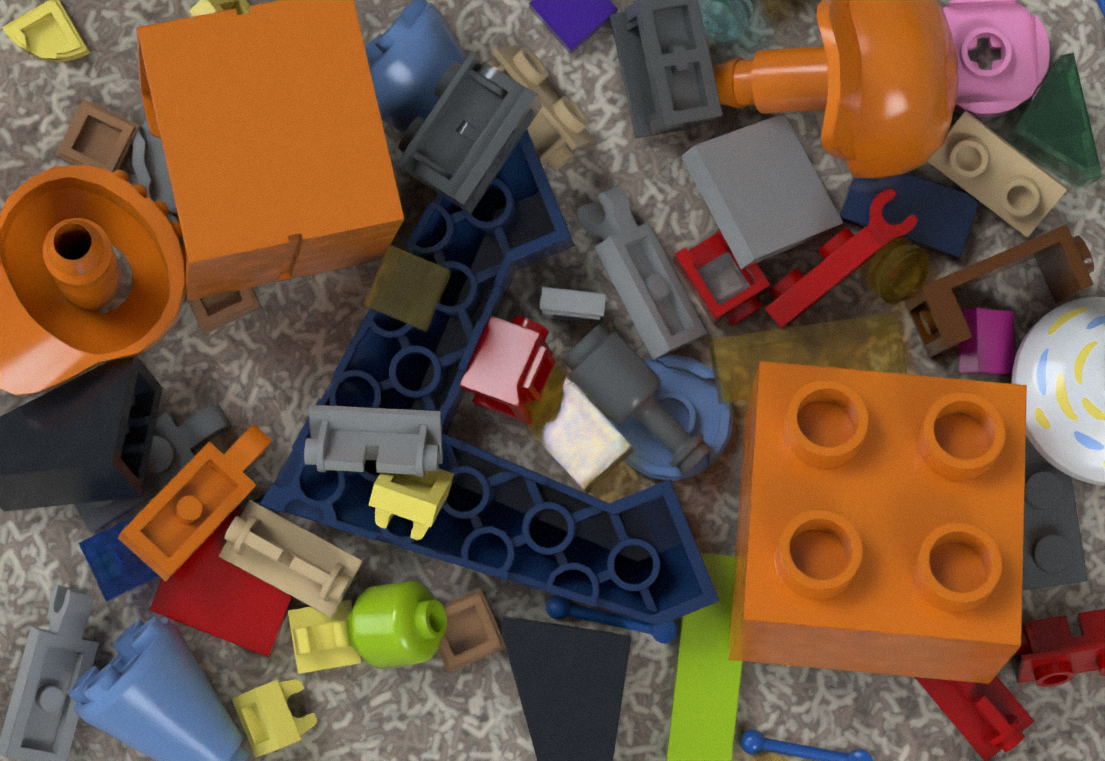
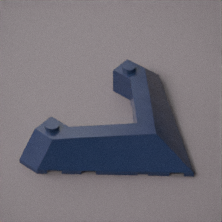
[259,130,719,626]

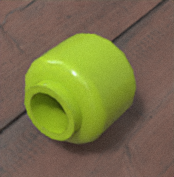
[347,581,447,669]

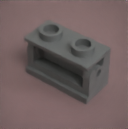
[610,0,723,139]
[398,51,542,214]

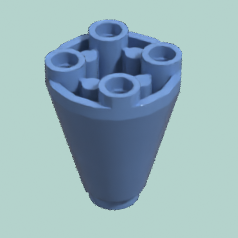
[365,0,467,133]
[68,616,249,761]

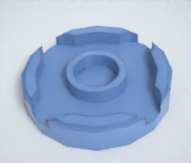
[606,354,734,481]

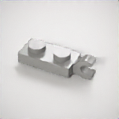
[577,187,708,360]
[0,585,99,761]

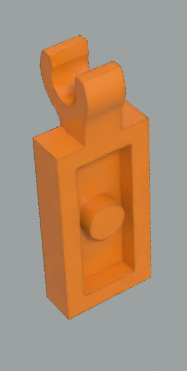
[118,424,272,582]

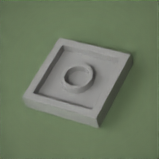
[681,113,843,269]

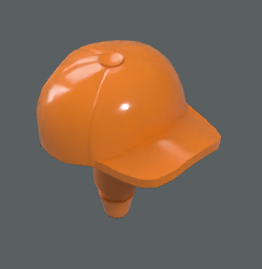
[712,0,959,179]
[0,164,187,396]

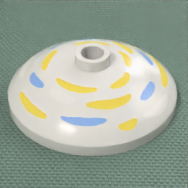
[1011,297,1105,485]

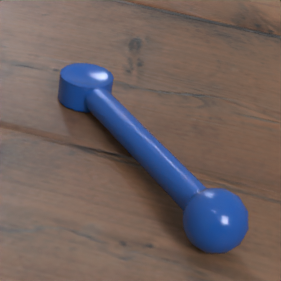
[546,595,677,644]
[740,729,873,761]

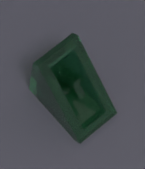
[1004,53,1103,189]

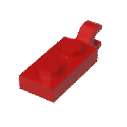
[765,188,918,330]

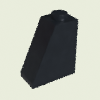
[0,356,163,512]
[501,616,632,761]

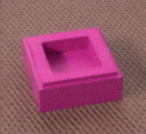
[958,308,1015,376]

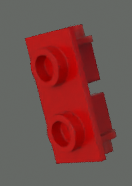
[1014,609,1105,687]
[914,676,1035,761]

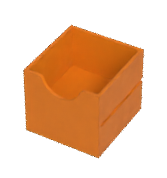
[136,0,404,301]

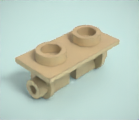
[487,45,595,172]
[927,111,1068,238]
[219,500,363,618]

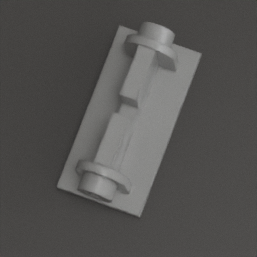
[304,405,443,477]

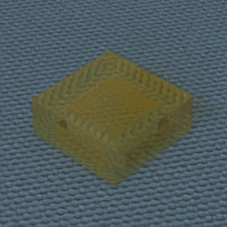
[363,245,452,332]

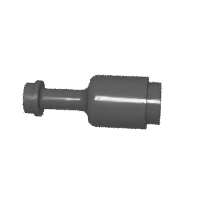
[562,324,711,475]

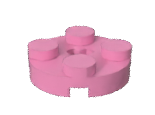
[943,0,1050,119]

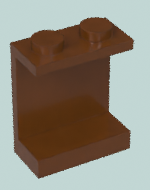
[904,224,1094,358]

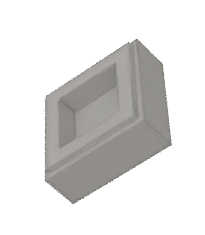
[540,287,606,325]

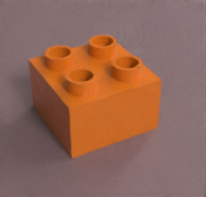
[728,361,1027,684]

